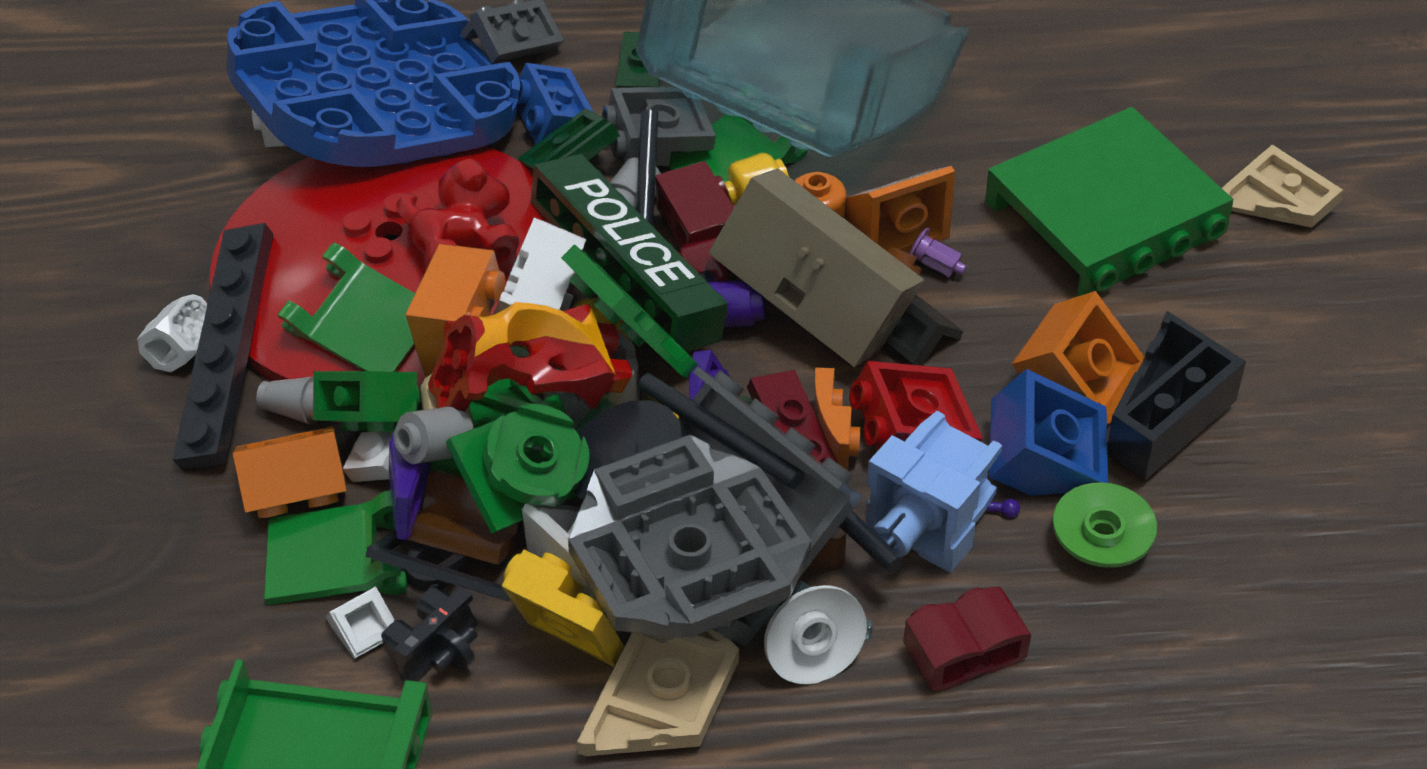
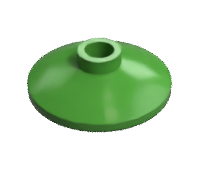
[1053,482,1157,567]

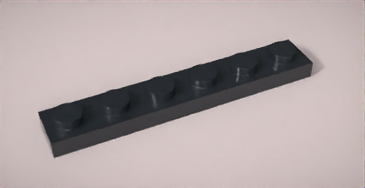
[173,223,274,470]

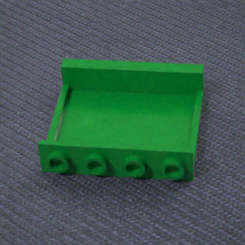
[985,107,1234,296]
[196,659,433,769]

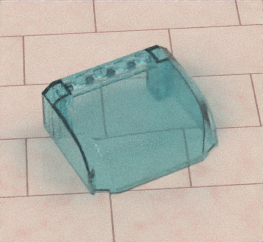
[636,0,969,158]

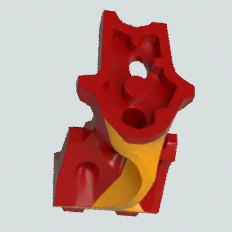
[428,302,632,412]

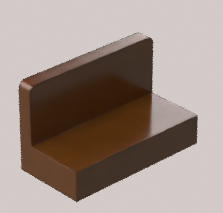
[407,470,521,565]

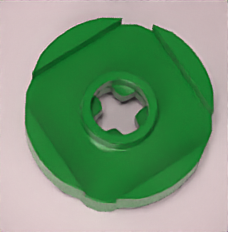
[483,404,589,507]

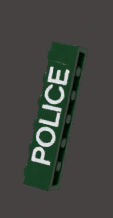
[530,154,728,352]

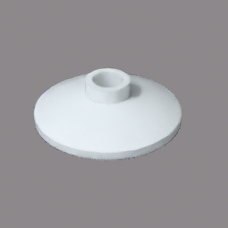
[764,585,867,684]

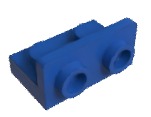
[517,63,594,145]

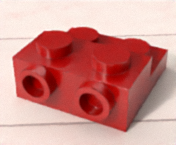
[849,361,983,451]

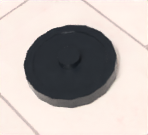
[574,400,688,503]

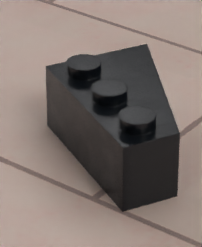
[1107,311,1246,480]

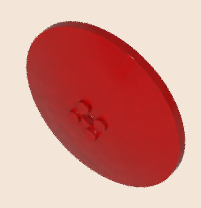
[210,146,574,403]

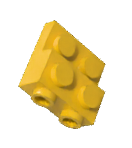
[501,550,625,667]

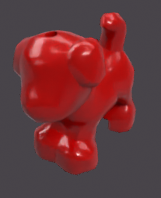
[396,159,519,273]

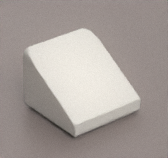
[326,587,395,659]

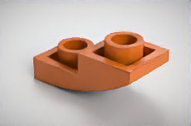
[814,367,861,471]

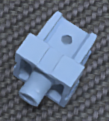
[865,411,1002,573]

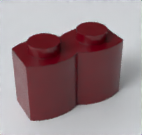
[903,587,1032,691]

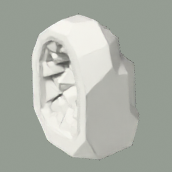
[137,294,207,372]

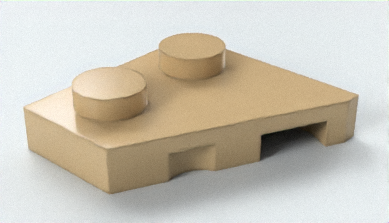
[1222,145,1343,227]

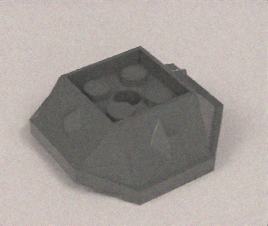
[568,435,811,643]

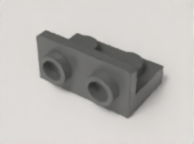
[460,0,565,63]

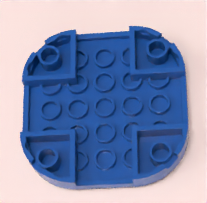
[226,0,520,167]

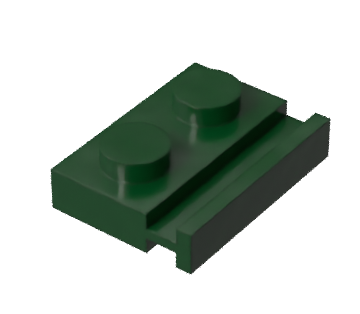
[517,108,621,172]

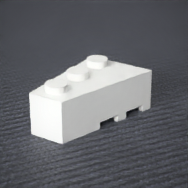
[493,218,586,358]

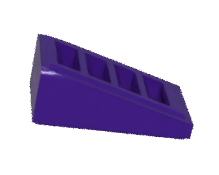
[389,435,430,540]

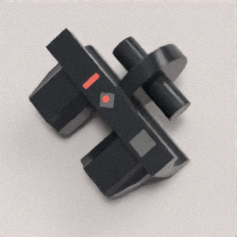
[381,586,478,682]

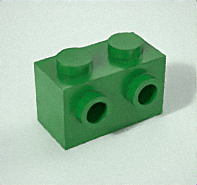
[313,371,420,432]

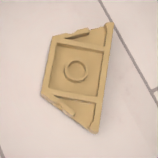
[577,629,739,756]

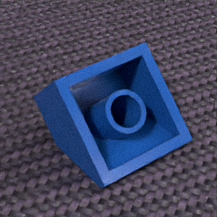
[989,369,1108,496]

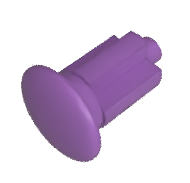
[910,228,967,278]

